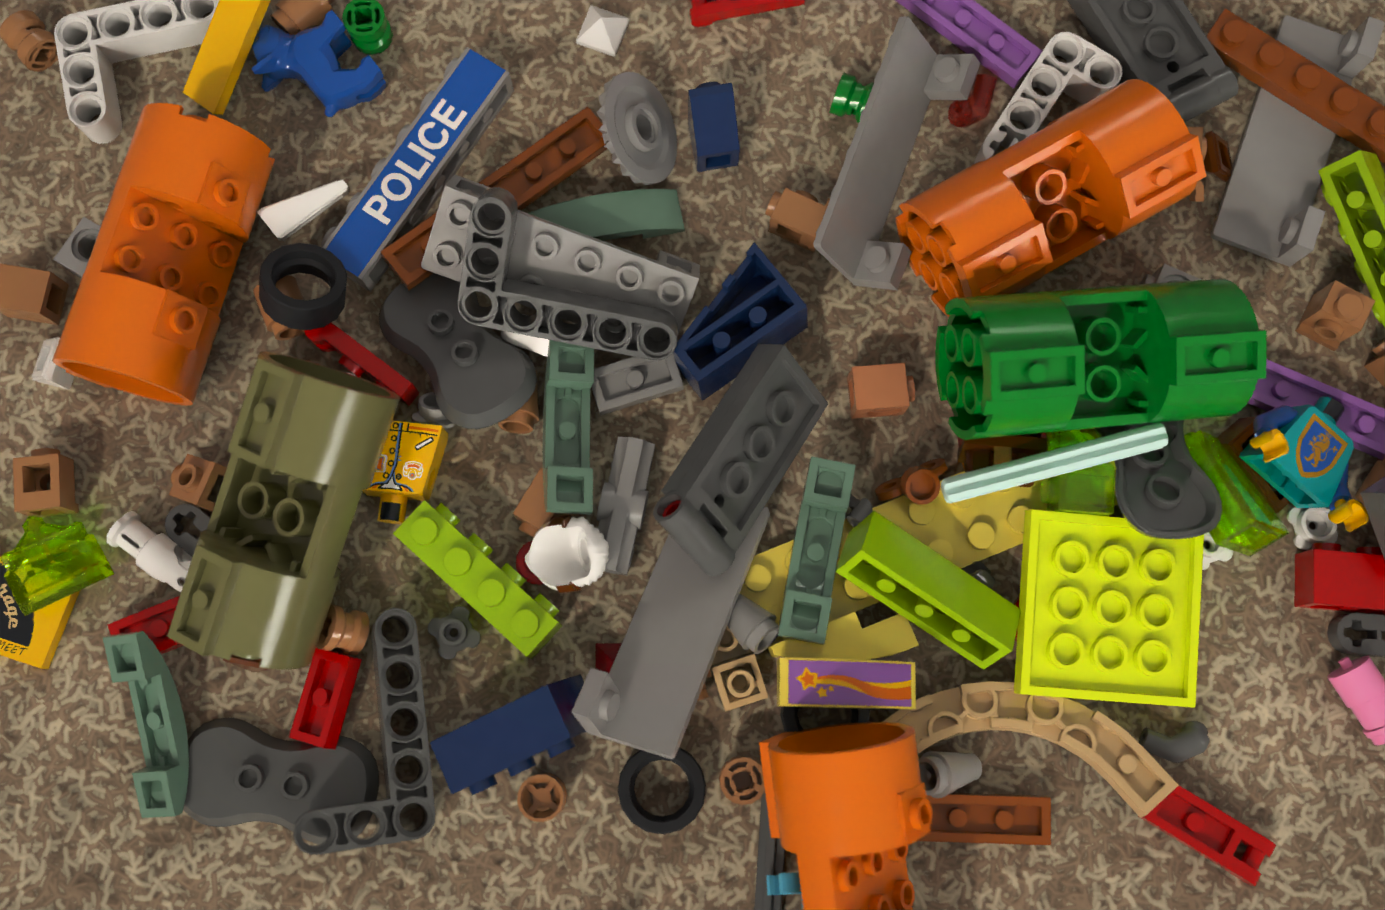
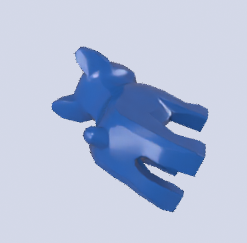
[251,10,387,118]

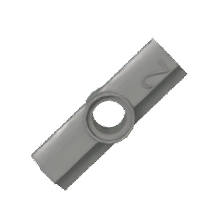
[597,436,655,576]

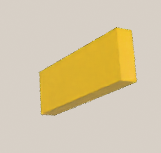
[183,0,271,115]

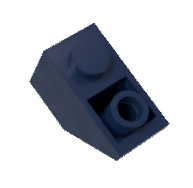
[688,82,740,173]

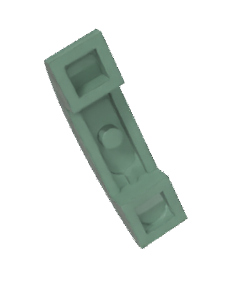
[528,189,685,241]
[543,340,594,515]
[778,456,856,645]
[103,631,189,818]

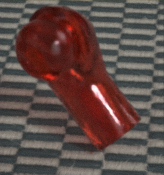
[948,74,997,128]

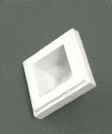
[576,5,629,57]

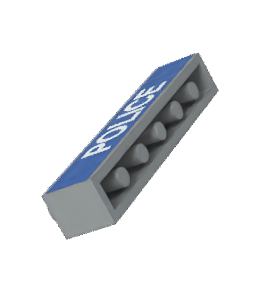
[321,47,514,292]

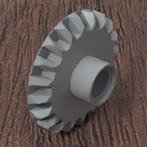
[597,72,677,186]

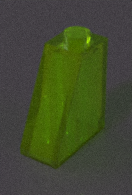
[1184,430,1289,557]

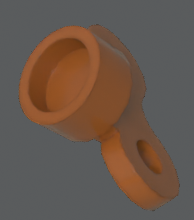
[875,458,948,505]

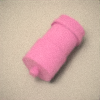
[1327,656,1385,745]

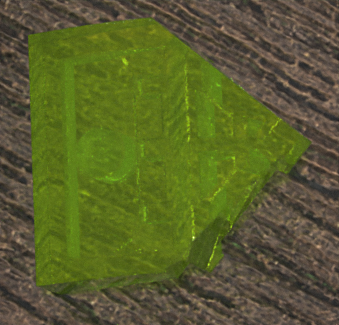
[1,516,114,616]

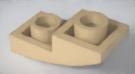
[710,626,769,712]

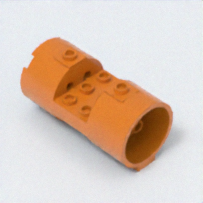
[896,79,1206,317]
[52,103,275,406]
[759,722,932,910]

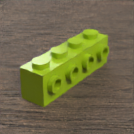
[1318,150,1385,328]
[393,500,563,659]
[835,510,1021,670]

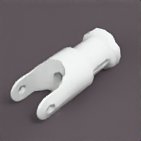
[106,511,192,592]

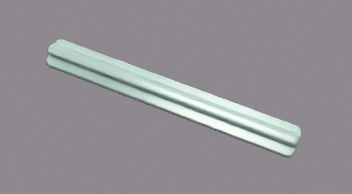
[941,422,1169,504]

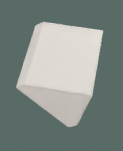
[31,337,75,390]

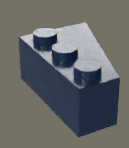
[673,242,808,401]
[430,674,586,796]

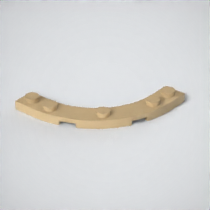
[883,681,1179,818]

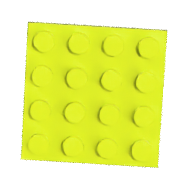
[1014,509,1204,708]

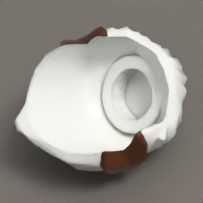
[525,515,609,593]

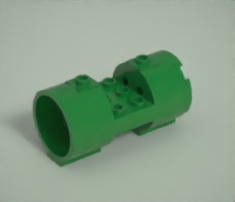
[935,279,1267,440]

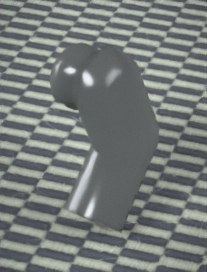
[1139,721,1210,763]

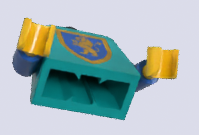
[1239,396,1369,532]

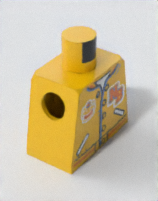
[362,421,449,524]

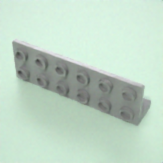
[1210,15,1385,267]
[813,16,980,290]
[421,174,700,341]
[572,507,770,759]

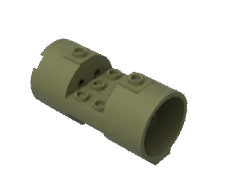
[167,351,400,670]

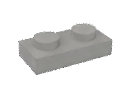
[591,353,684,416]

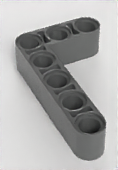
[457,187,678,360]
[293,608,436,855]

